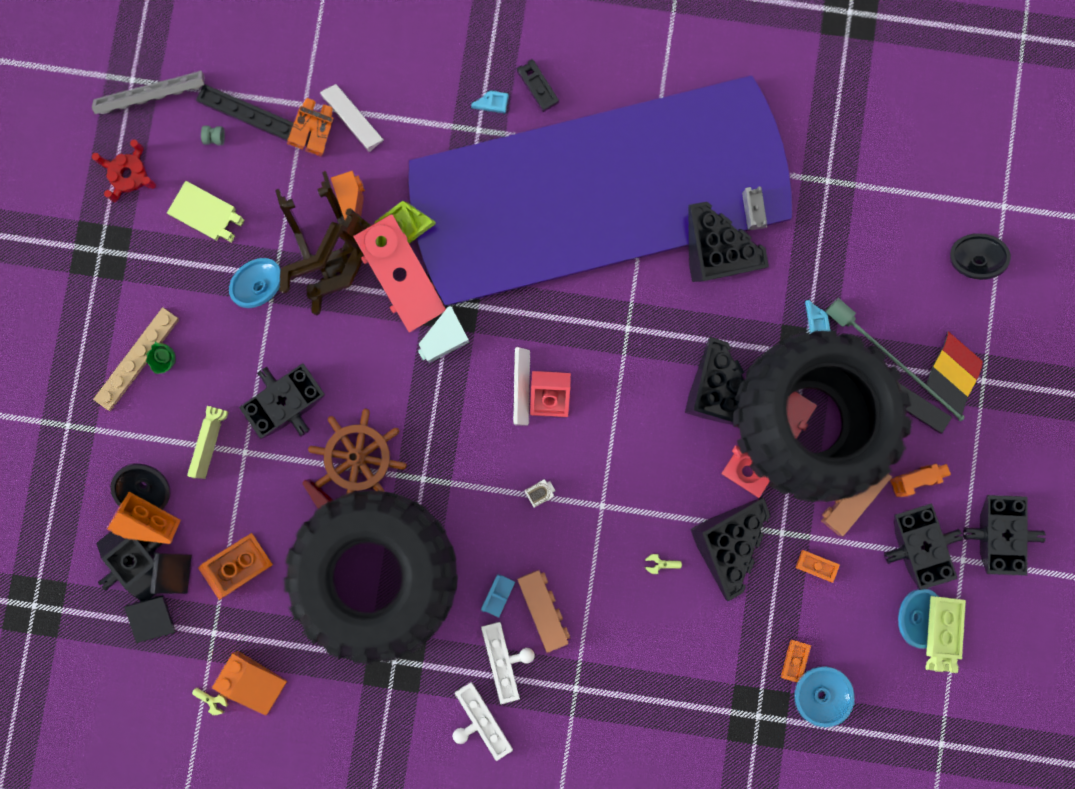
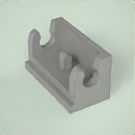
[742,187,767,230]

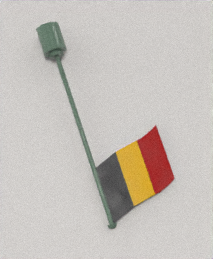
[825,298,983,421]

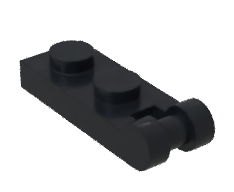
[516,59,559,112]

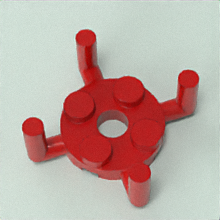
[92,139,156,202]

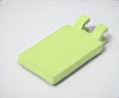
[167,181,245,243]
[187,406,229,479]
[926,596,966,673]

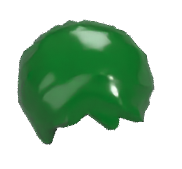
[146,341,176,374]

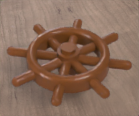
[308,408,407,494]

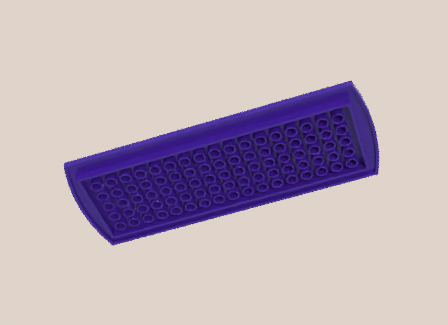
[409,75,792,306]

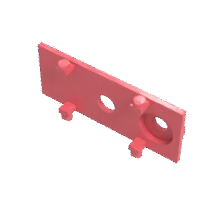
[353,214,446,332]
[721,391,817,498]

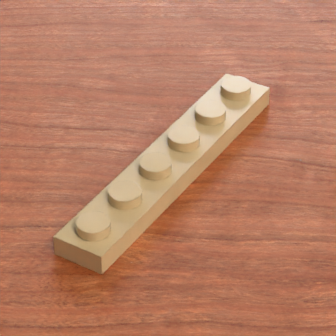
[93,307,180,411]

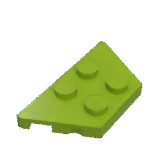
[375,201,436,247]

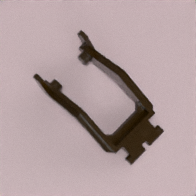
[275,171,358,282]
[279,208,371,315]

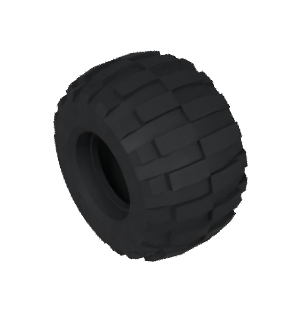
[733,330,912,502]
[284,490,458,664]

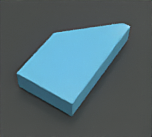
[471,91,509,114]
[805,300,830,333]

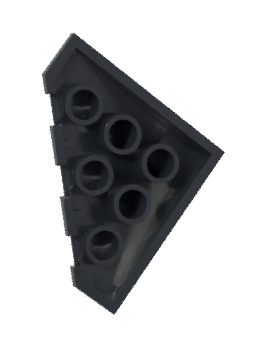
[688,202,769,282]
[685,337,745,425]
[690,497,770,602]

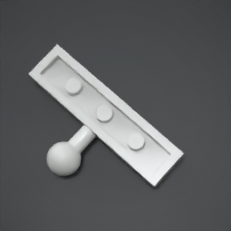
[481,622,535,704]
[453,682,513,761]

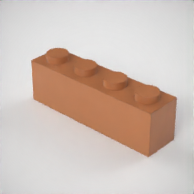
[821,474,892,536]
[517,570,571,653]

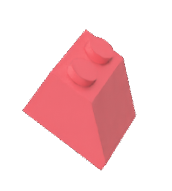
[530,371,571,417]

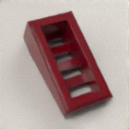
[302,479,334,508]

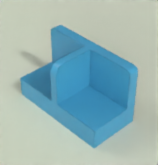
[481,574,515,618]

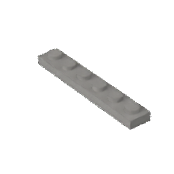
[92,71,205,114]

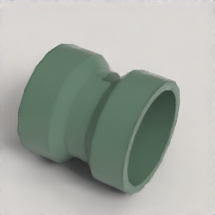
[201,125,225,145]

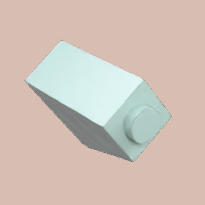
[418,306,469,363]

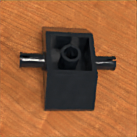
[239,363,325,439]
[963,495,1046,576]
[884,503,963,590]
[96,531,164,601]

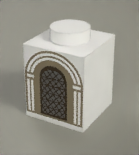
[525,479,555,507]

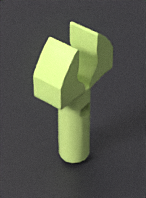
[645,554,682,574]
[192,688,228,715]

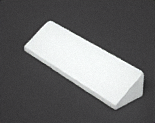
[320,84,384,152]
[513,347,530,426]

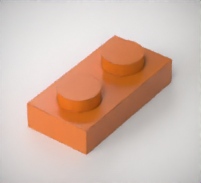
[795,550,840,583]
[781,639,811,683]

